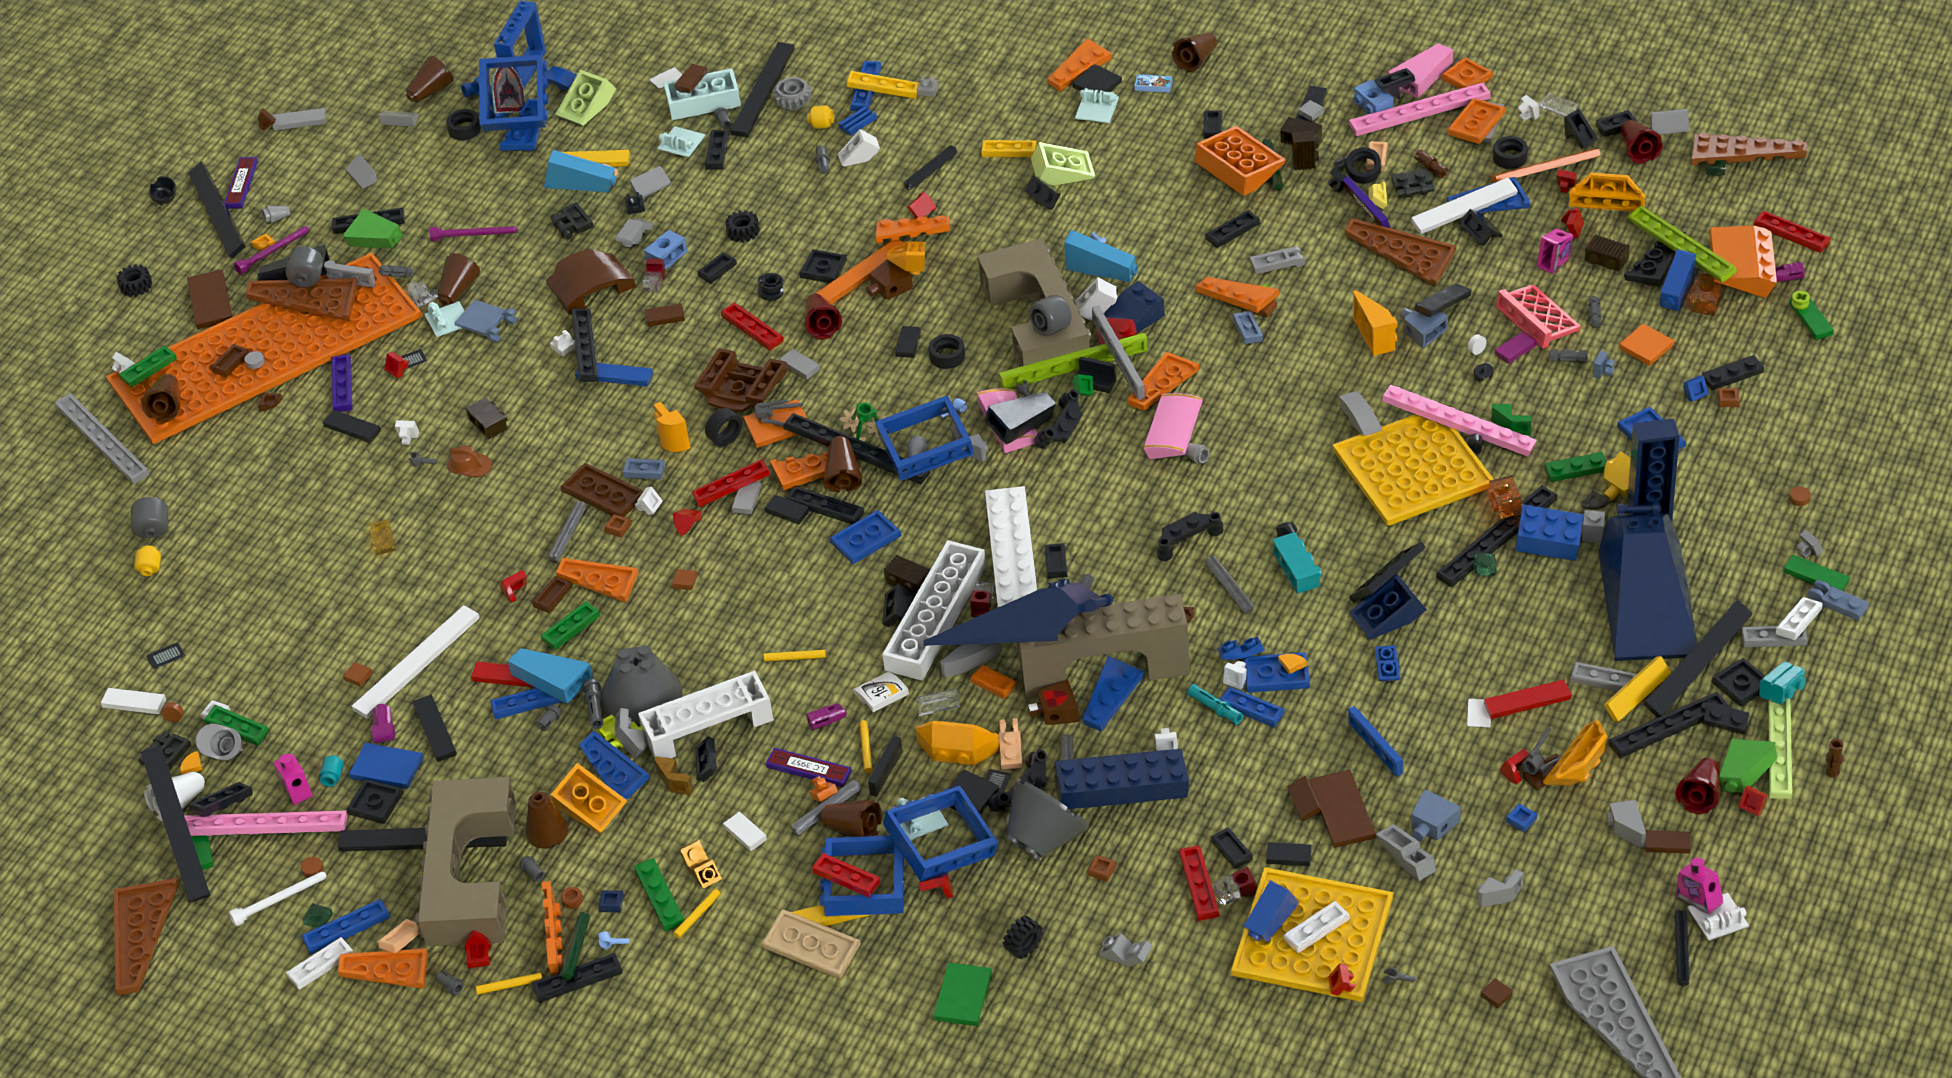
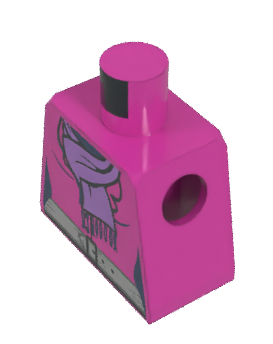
[1537,229,1574,274]
[274,754,313,805]
[1676,858,1724,914]

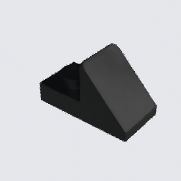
[1374,68,1415,99]
[1564,108,1598,149]

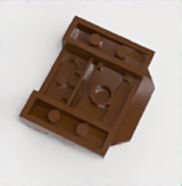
[546,249,636,315]
[694,348,788,412]

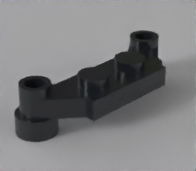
[1034,389,1083,449]
[1157,511,1223,561]
[988,749,1049,812]

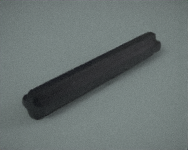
[904,145,957,190]
[1675,909,1690,986]

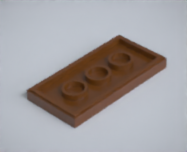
[187,269,233,329]
[560,463,643,517]
[1309,769,1376,848]

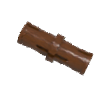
[1414,149,1448,178]
[1825,739,1844,778]

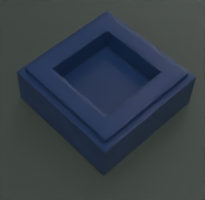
[598,890,624,913]

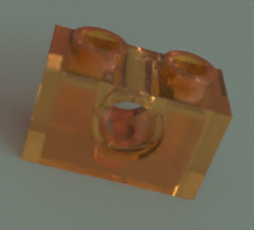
[1689,273,1723,316]
[1487,475,1522,519]

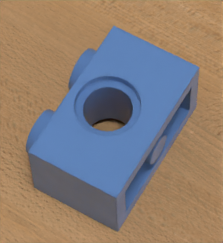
[1353,79,1393,115]
[644,230,687,270]

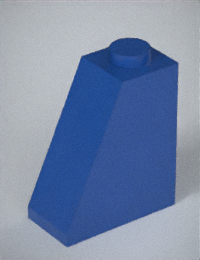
[1660,249,1696,311]
[1244,880,1299,942]

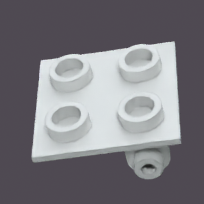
[1687,893,1749,941]

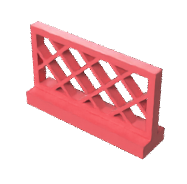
[1496,284,1581,349]

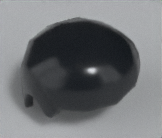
[149,176,177,205]

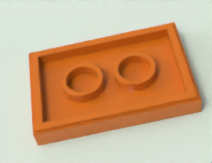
[1447,98,1506,144]
[744,399,807,448]

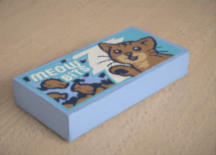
[1135,74,1173,93]

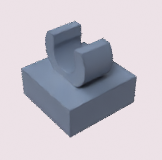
[1593,351,1615,379]

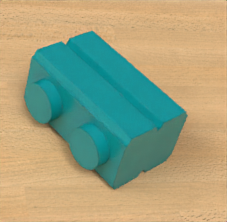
[1759,661,1806,705]

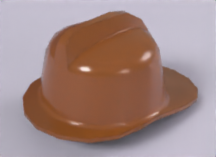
[447,445,492,477]

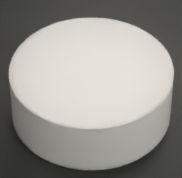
[1468,334,1486,355]

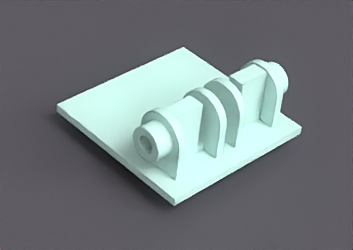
[1075,88,1119,123]
[657,126,706,157]
[425,301,464,337]
[896,797,948,840]

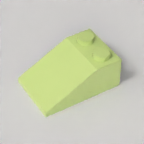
[555,70,616,126]
[1031,142,1095,186]

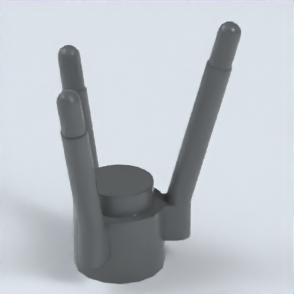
[756,399,803,427]
[1522,727,1562,775]

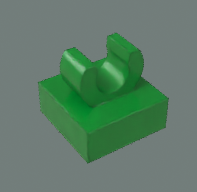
[1071,374,1093,396]

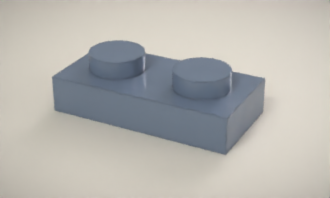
[1232,311,1263,344]
[623,458,666,479]

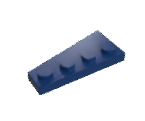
[499,99,541,151]
[1447,177,1531,213]
[1083,656,1144,732]
[579,731,650,800]

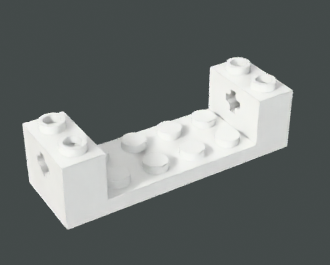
[638,671,773,759]

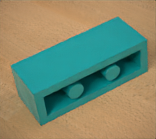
[1273,532,1322,594]

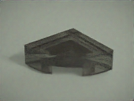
[1581,490,1610,510]

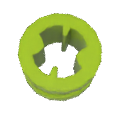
[1792,291,1810,309]

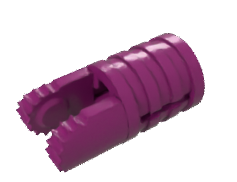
[1775,261,1805,282]
[806,703,847,731]

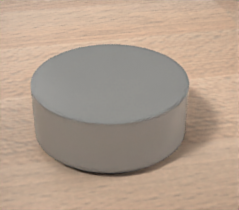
[245,351,265,369]

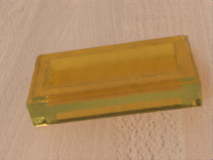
[369,519,396,555]

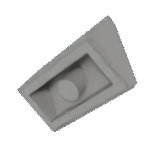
[1650,109,1689,134]
[379,111,419,127]
[346,154,378,189]
[630,166,671,198]

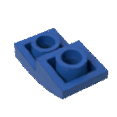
[545,66,577,90]
[1218,636,1265,660]
[1375,645,1400,681]

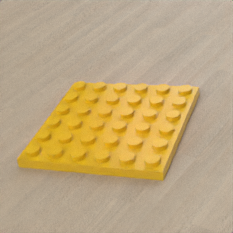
[1333,414,1495,526]
[1231,867,1393,1002]

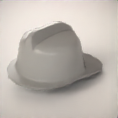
[196,724,243,760]

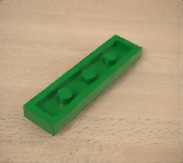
[634,858,684,932]

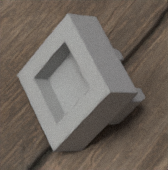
[917,76,939,97]
[1797,529,1823,558]

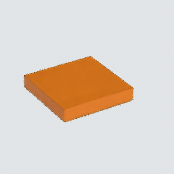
[1442,57,1493,89]
[1619,323,1674,366]

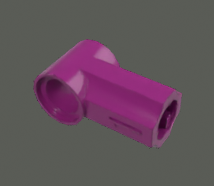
[372,704,396,744]

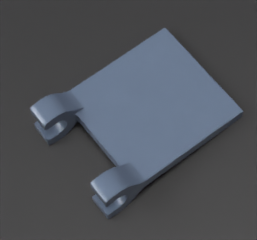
[454,300,518,343]

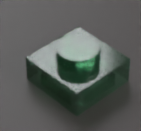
[1706,160,1727,176]
[1473,553,1497,576]
[302,903,333,928]

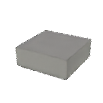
[1298,100,1324,121]

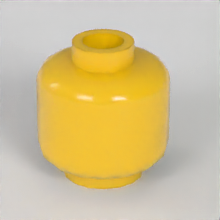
[807,105,834,129]
[134,545,161,576]

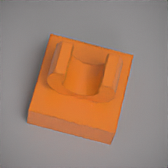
[809,776,838,802]

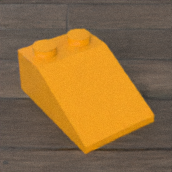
[1353,290,1397,356]
[550,763,627,834]

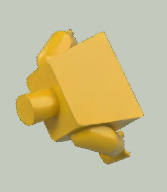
[1603,451,1630,502]

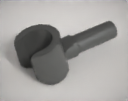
[1016,380,1031,396]
[409,451,437,467]
[1383,967,1416,984]

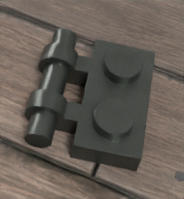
[1391,169,1435,198]
[550,202,594,239]
[138,731,191,770]

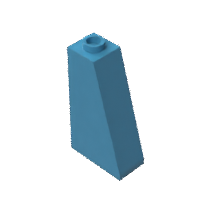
[544,150,617,192]
[1064,230,1138,282]
[508,648,593,704]

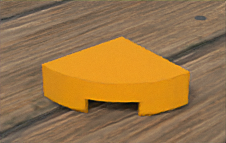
[251,233,276,250]
[1278,654,1307,674]
[180,751,203,775]

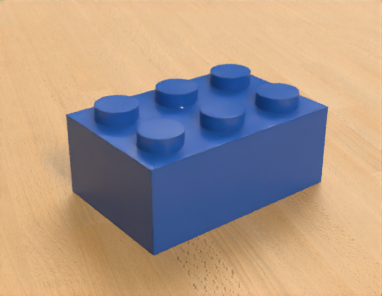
[1515,505,1584,561]

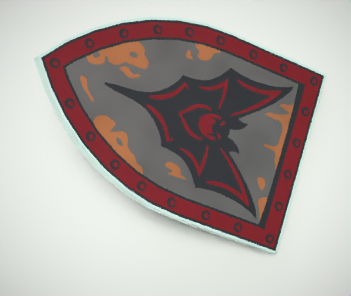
[492,67,525,113]

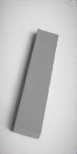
[1092,305,1145,400]

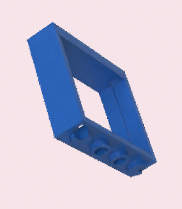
[494,1,546,89]
[479,55,549,131]
[875,395,974,481]
[883,786,999,882]
[820,836,904,916]

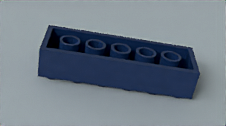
[1627,418,1680,522]
[1054,749,1189,810]

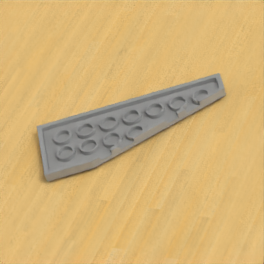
[1550,946,1681,1078]

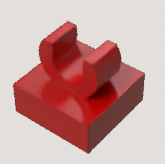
[1556,169,1578,193]
[384,352,409,378]
[1738,785,1768,816]
[1328,963,1356,996]

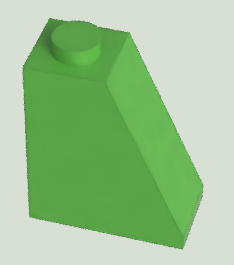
[343,208,403,248]
[1719,739,1778,793]

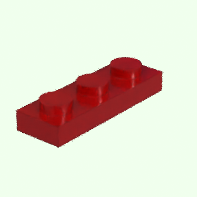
[812,853,880,897]

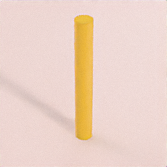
[764,650,826,662]
[859,720,873,773]
[673,889,721,939]
[476,972,542,995]

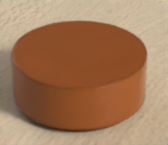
[1789,487,1811,506]
[161,702,184,722]
[301,857,323,878]
[561,887,583,909]

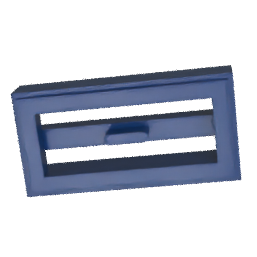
[838,106,877,136]

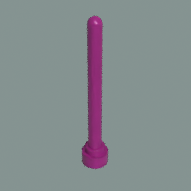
[233,226,309,275]
[430,226,518,242]

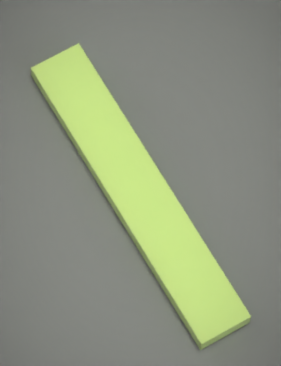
[1768,699,1792,799]

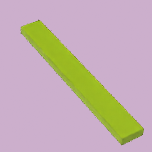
[1627,205,1737,283]
[999,333,1148,389]

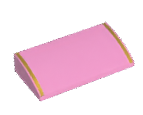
[977,388,1038,453]
[1144,393,1203,459]

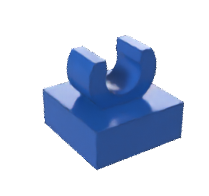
[1682,375,1708,402]

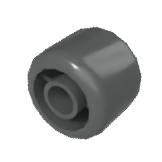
[286,246,323,288]
[1029,295,1072,336]
[131,497,169,538]

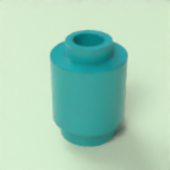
[319,755,344,787]

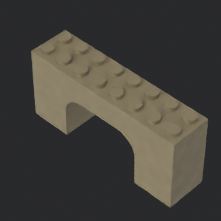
[977,238,1092,367]
[1017,594,1190,700]
[416,777,517,946]

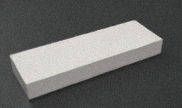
[1776,597,1822,640]
[101,688,166,714]
[1284,901,1349,953]
[286,937,353,990]

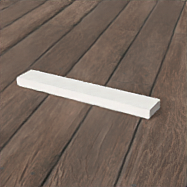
[1411,178,1518,235]

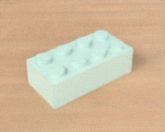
[663,68,741,120]

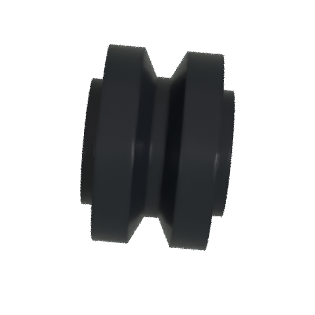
[758,273,784,300]

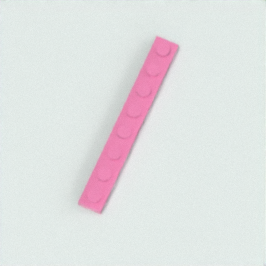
[1349,83,1490,136]
[1382,385,1537,457]
[185,811,347,836]

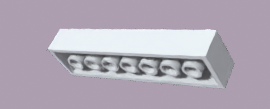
[985,486,1037,607]
[882,540,986,681]

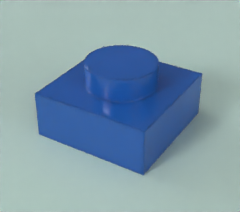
[1506,803,1537,832]

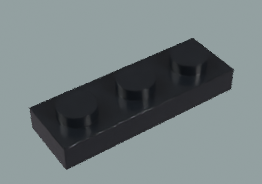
[1702,355,1764,391]
[189,782,253,817]

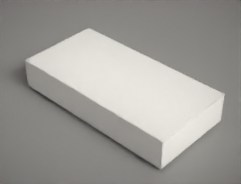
[723,812,767,852]

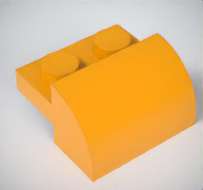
[653,402,691,452]

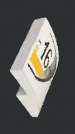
[853,672,909,712]

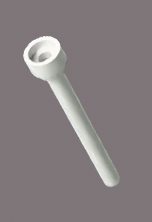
[228,872,326,927]

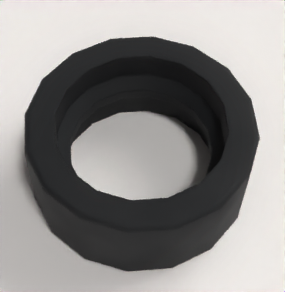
[446,109,481,140]
[1493,136,1528,169]
[1346,147,1381,184]
[928,334,965,369]
[705,408,742,446]

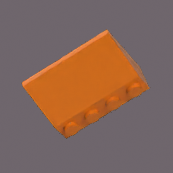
[1194,126,1286,196]
[1709,226,1777,298]

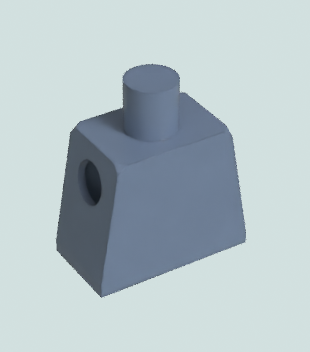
[1400,308,1448,348]
[1411,789,1461,841]

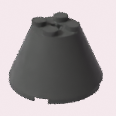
[601,645,683,726]
[1006,778,1089,861]

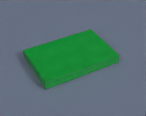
[933,962,992,1026]

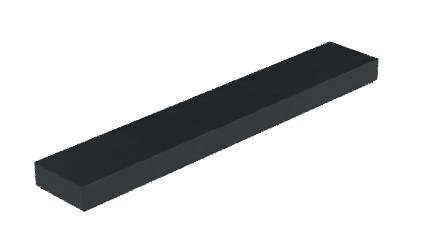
[571,309,598,382]
[1608,691,1729,758]

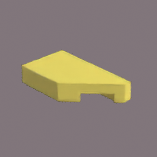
[1368,182,1387,209]

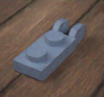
[1808,580,1869,621]

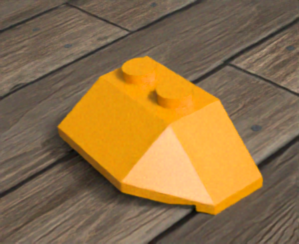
[1569,173,1645,211]
[887,241,925,274]
[1543,719,1608,786]
[915,721,1000,765]

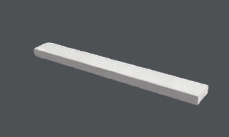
[352,605,479,719]

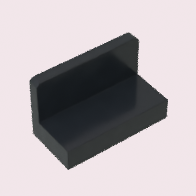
[1459,209,1503,246]
[1076,356,1117,394]
[882,584,916,627]

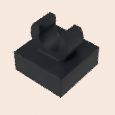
[1328,168,1347,193]
[624,192,645,215]

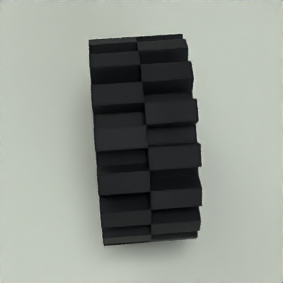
[725,210,760,243]
[116,264,152,297]
[1003,916,1043,959]

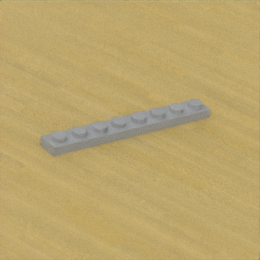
[54,393,150,484]

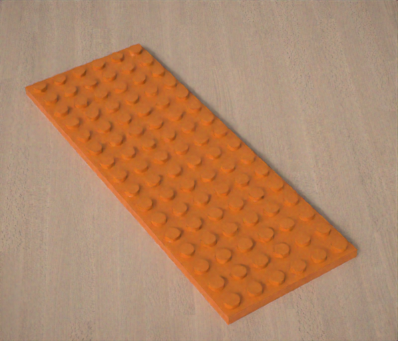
[106,253,422,444]

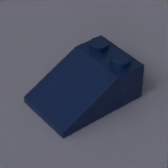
[1104,281,1165,333]
[1349,573,1427,639]

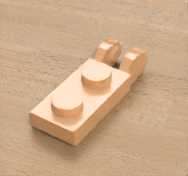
[999,718,1023,769]

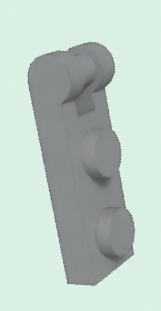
[1250,246,1306,274]
[324,260,376,287]

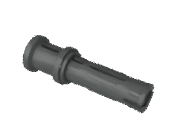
[582,679,603,729]

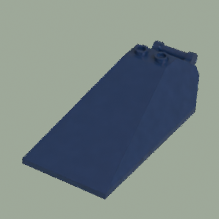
[1598,502,1697,661]
[923,579,1113,646]

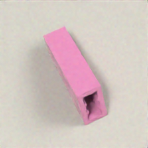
[1388,44,1453,98]

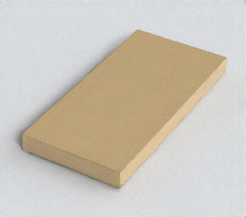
[762,909,861,979]

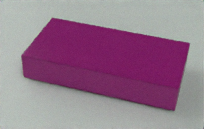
[1495,332,1537,364]

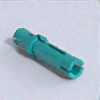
[1187,684,1243,725]

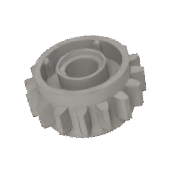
[773,77,812,110]

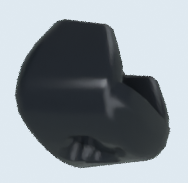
[1473,363,1494,382]
[1467,434,1483,454]
[1276,522,1297,537]

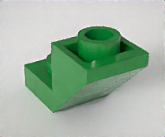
[1491,404,1532,435]

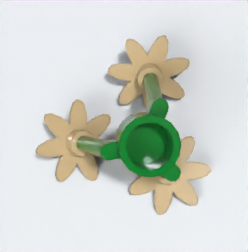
[839,403,887,442]

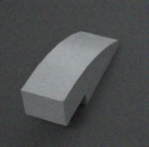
[1339,391,1382,436]
[941,643,1002,677]
[1376,824,1436,881]

